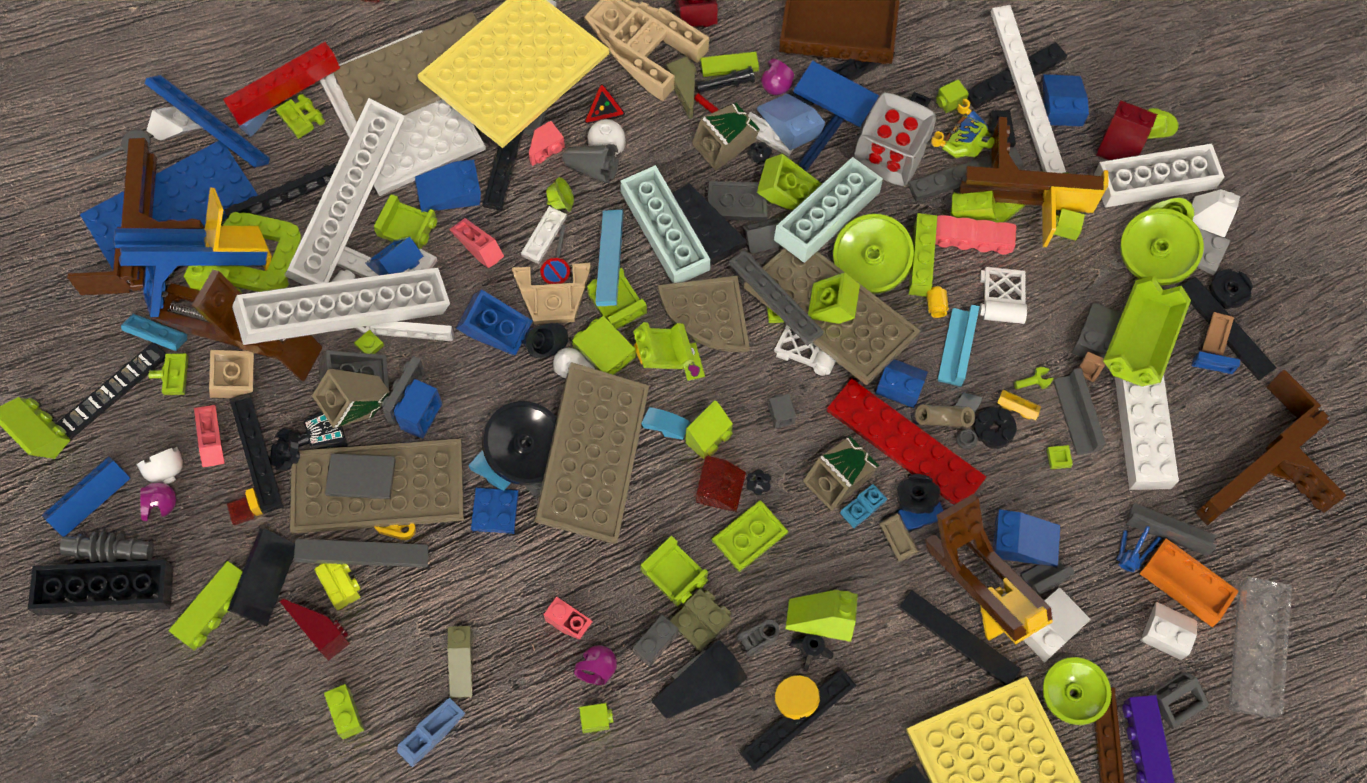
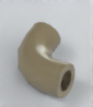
[915,404,975,428]

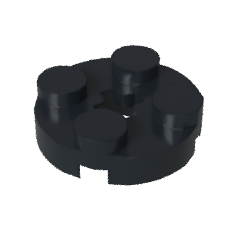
[1209,269,1253,309]
[974,407,1017,449]
[270,428,301,471]
[897,474,940,514]

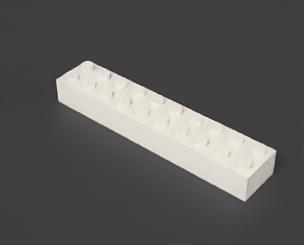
[285,98,405,286]
[232,268,450,345]

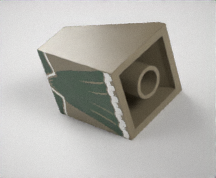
[692,103,760,171]
[312,369,390,428]
[803,436,879,511]

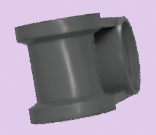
[736,620,779,657]

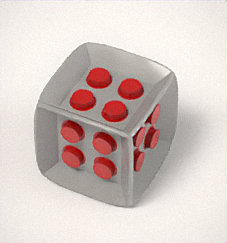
[854,92,936,186]

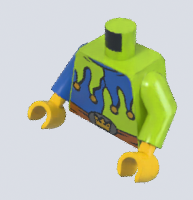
[931,99,994,158]

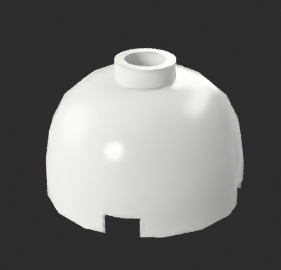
[587,119,626,157]
[137,447,183,484]

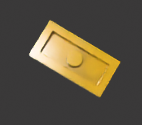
[997,390,1041,420]

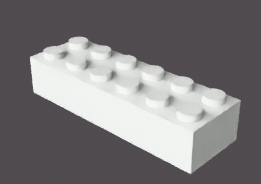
[1094,144,1224,208]
[1115,375,1179,490]

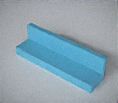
[938,305,980,387]

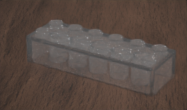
[1229,576,1292,719]

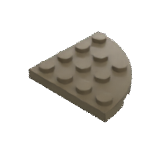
[658,276,750,352]

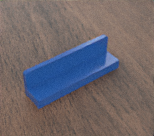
[42,456,130,537]

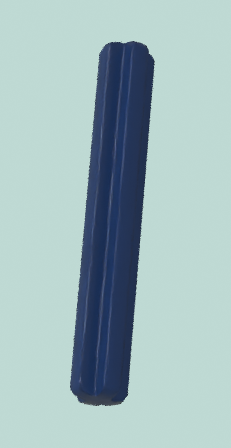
[798,114,845,171]

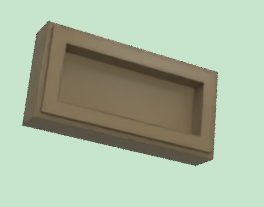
[879,513,919,562]

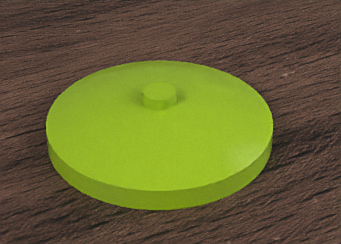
[1120,208,1204,285]
[833,214,914,294]

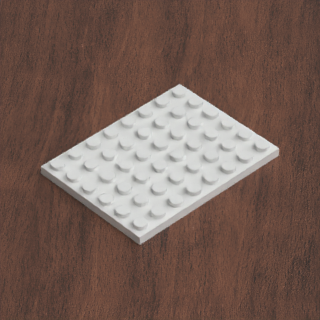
[320,30,486,196]

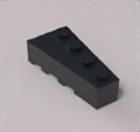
[672,183,748,265]

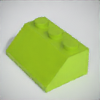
[0,397,70,459]

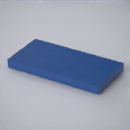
[794,61,879,128]

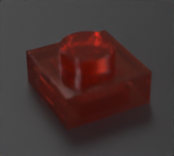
[227,497,255,526]

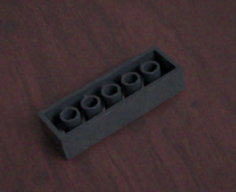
[28,560,173,616]

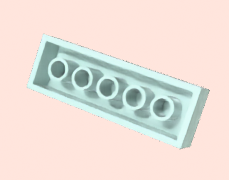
[774,157,883,263]
[620,165,710,284]

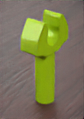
[1014,367,1053,390]

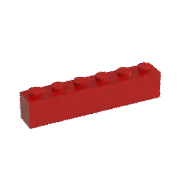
[223,42,340,126]

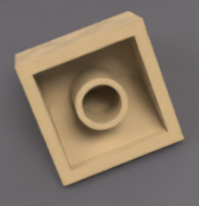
[209,350,254,398]

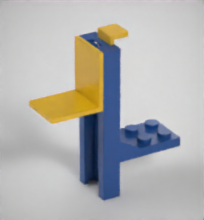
[113,188,272,317]

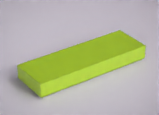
[700,52,759,77]

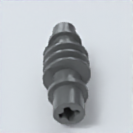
[60,531,154,563]

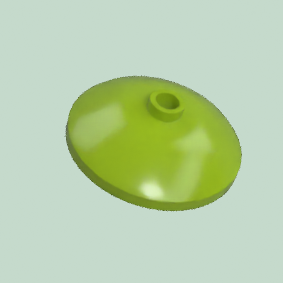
[1043,657,1111,725]

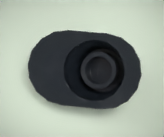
[521,323,568,358]

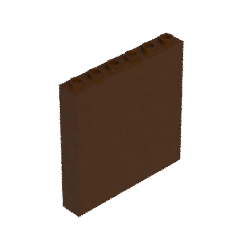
[779,0,900,64]

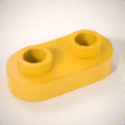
[374,523,416,540]

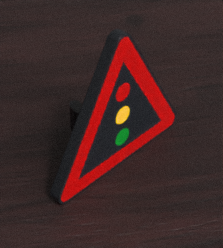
[585,84,625,124]

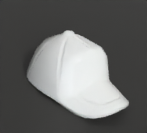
[553,348,595,379]

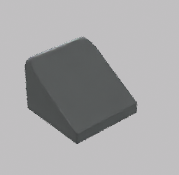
[955,392,983,414]

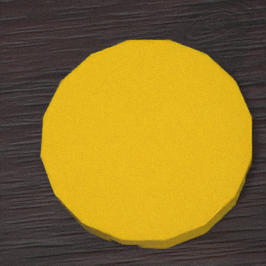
[775,675,820,719]

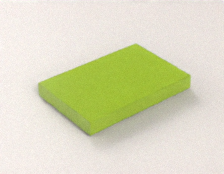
[712,500,788,573]

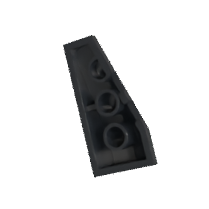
[652,639,748,719]

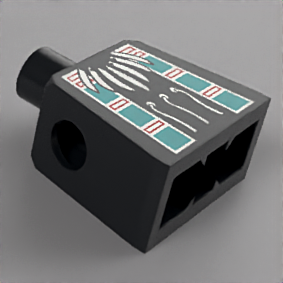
[298,411,348,450]

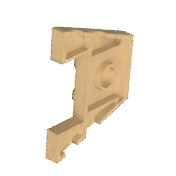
[512,263,591,324]

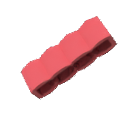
[935,215,1016,255]

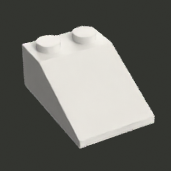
[1023,587,1091,663]

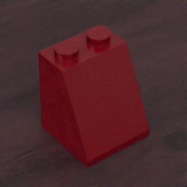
[1096,100,1158,161]

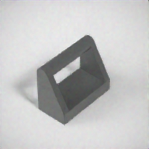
[1149,672,1209,729]

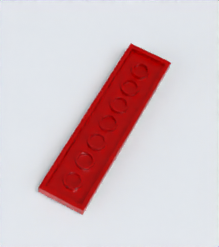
[826,379,987,505]

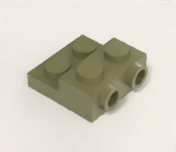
[670,589,731,653]

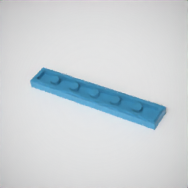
[595,209,624,306]

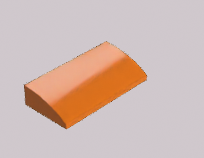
[1139,538,1239,627]

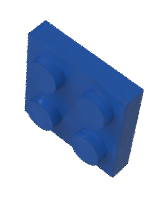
[471,488,519,534]

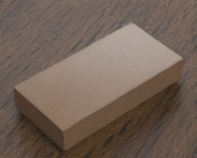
[1202,312,1234,356]
[1077,352,1106,382]

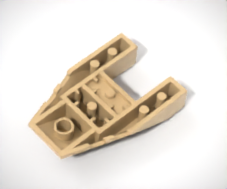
[584,0,709,101]

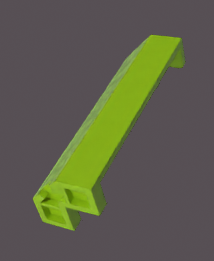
[1103,276,1191,387]

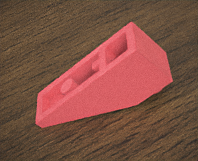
[449,218,504,268]
[194,405,224,467]

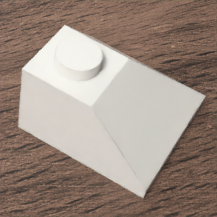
[147,106,202,141]
[1192,189,1240,237]

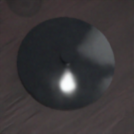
[482,401,557,485]

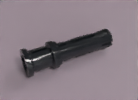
[696,66,755,93]

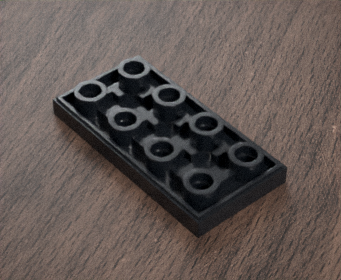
[227,528,295,627]

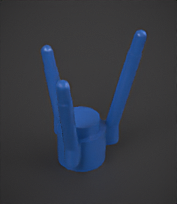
[1117,526,1161,572]

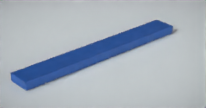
[145,75,270,168]

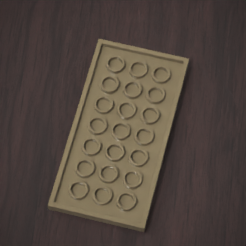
[333,12,479,122]
[744,248,920,385]
[534,362,649,544]
[290,439,464,534]

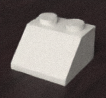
[1140,602,1197,660]

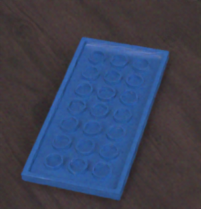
[80,141,258,270]

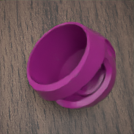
[761,58,794,95]
[140,482,176,522]
[574,645,617,685]

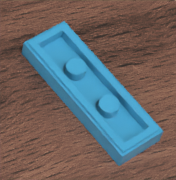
[121,314,187,351]

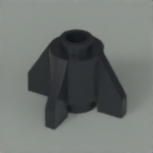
[790,634,834,672]

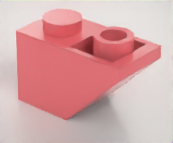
[529,121,565,166]
[544,597,593,640]

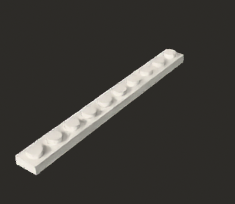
[991,5,1066,173]

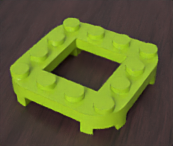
[217,212,302,292]

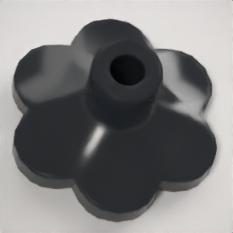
[748,142,772,164]
[746,469,771,495]

